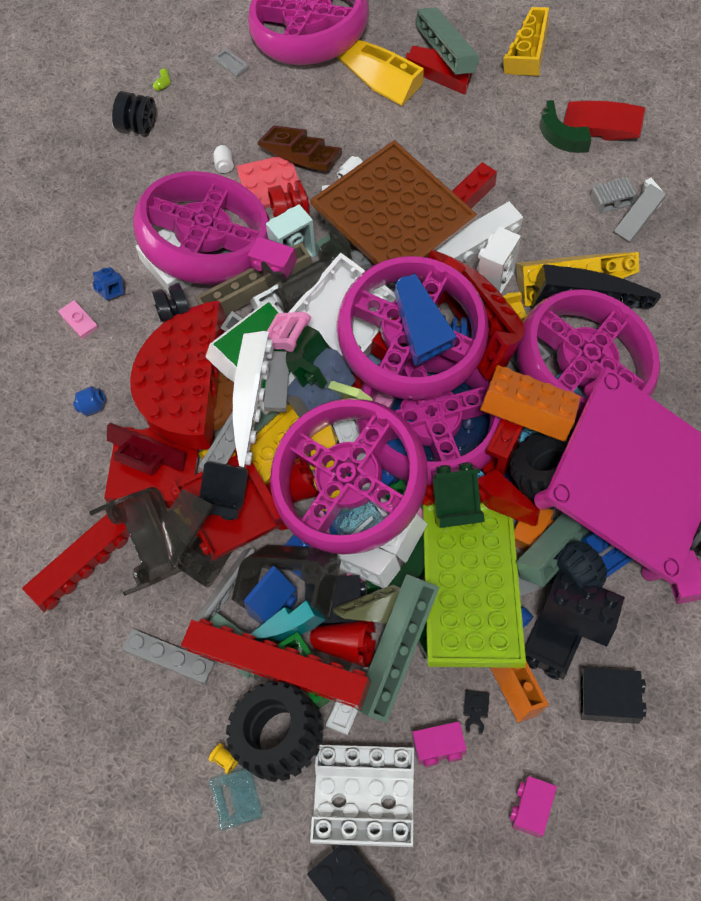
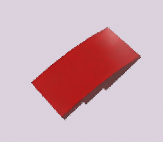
[563,100,646,141]

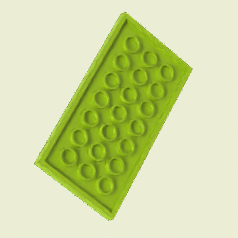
[423,503,526,668]

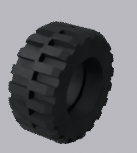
[509,428,574,509]
[226,681,324,782]

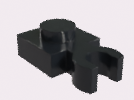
[464,690,490,735]

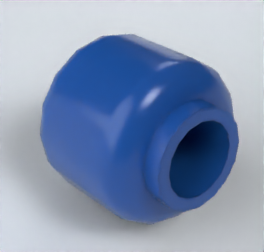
[73,386,106,416]

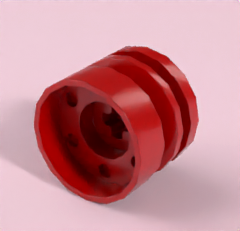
[268,180,310,217]

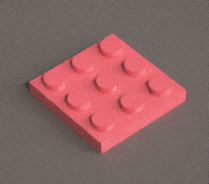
[236,156,299,208]

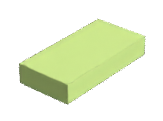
[328,381,373,401]

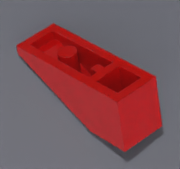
[478,469,540,527]

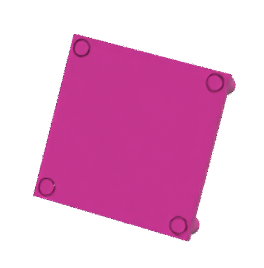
[534,367,701,584]

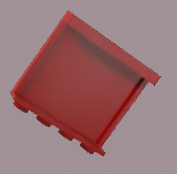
[104,427,199,509]
[170,449,284,561]

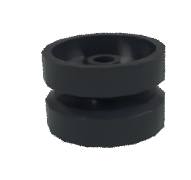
[152,282,190,323]

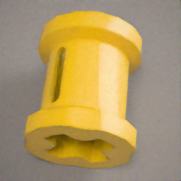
[208,743,238,775]

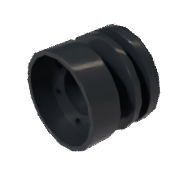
[112,91,156,136]

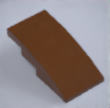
[258,125,342,172]

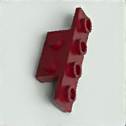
[107,423,185,476]

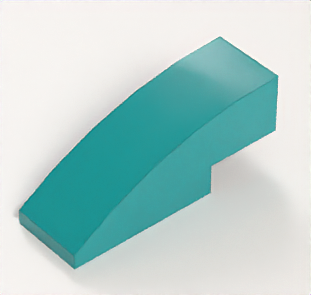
[250,601,326,642]

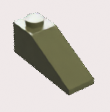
[333,585,401,623]

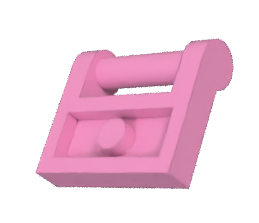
[267,312,311,352]

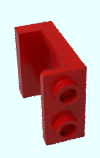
[483,418,524,476]

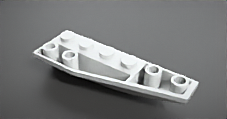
[233,331,274,468]

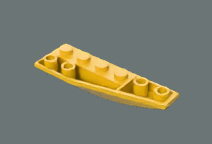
[337,40,424,106]
[516,252,639,306]

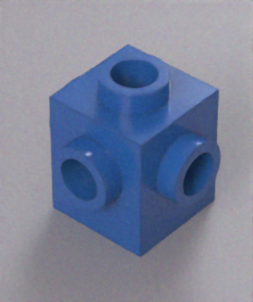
[92,267,124,300]

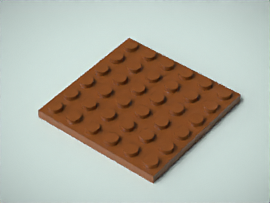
[310,140,477,283]

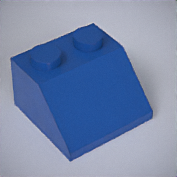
[244,566,298,625]

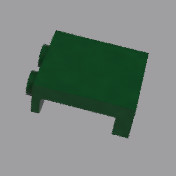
[431,462,485,528]

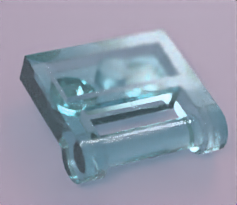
[332,502,385,535]
[208,769,262,831]

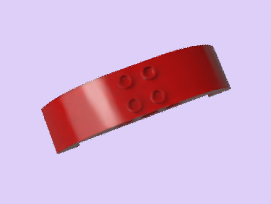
[421,250,525,380]

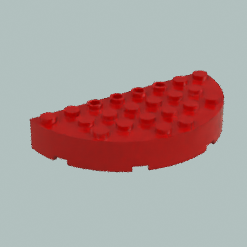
[130,301,226,450]

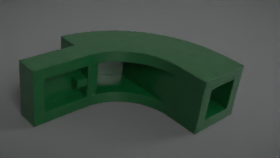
[540,100,591,153]
[286,325,328,388]
[365,535,425,595]

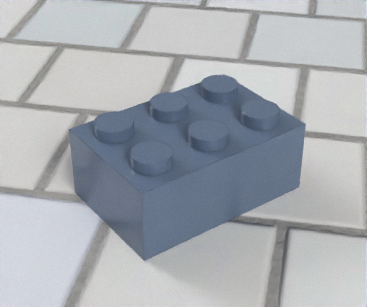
[287,348,356,418]

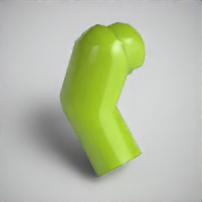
[153,69,171,91]

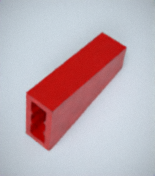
[405,45,472,95]

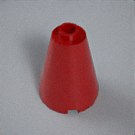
[266,458,319,503]
[310,621,376,668]

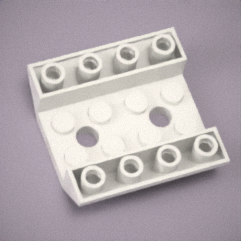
[310,745,414,847]

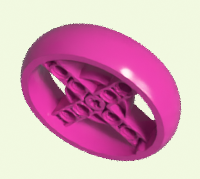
[248,0,369,65]
[133,171,269,284]
[337,256,489,400]
[516,290,660,423]
[355,354,502,486]
[270,398,428,555]

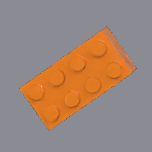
[480,365,581,442]

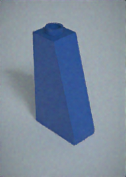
[394,273,457,366]

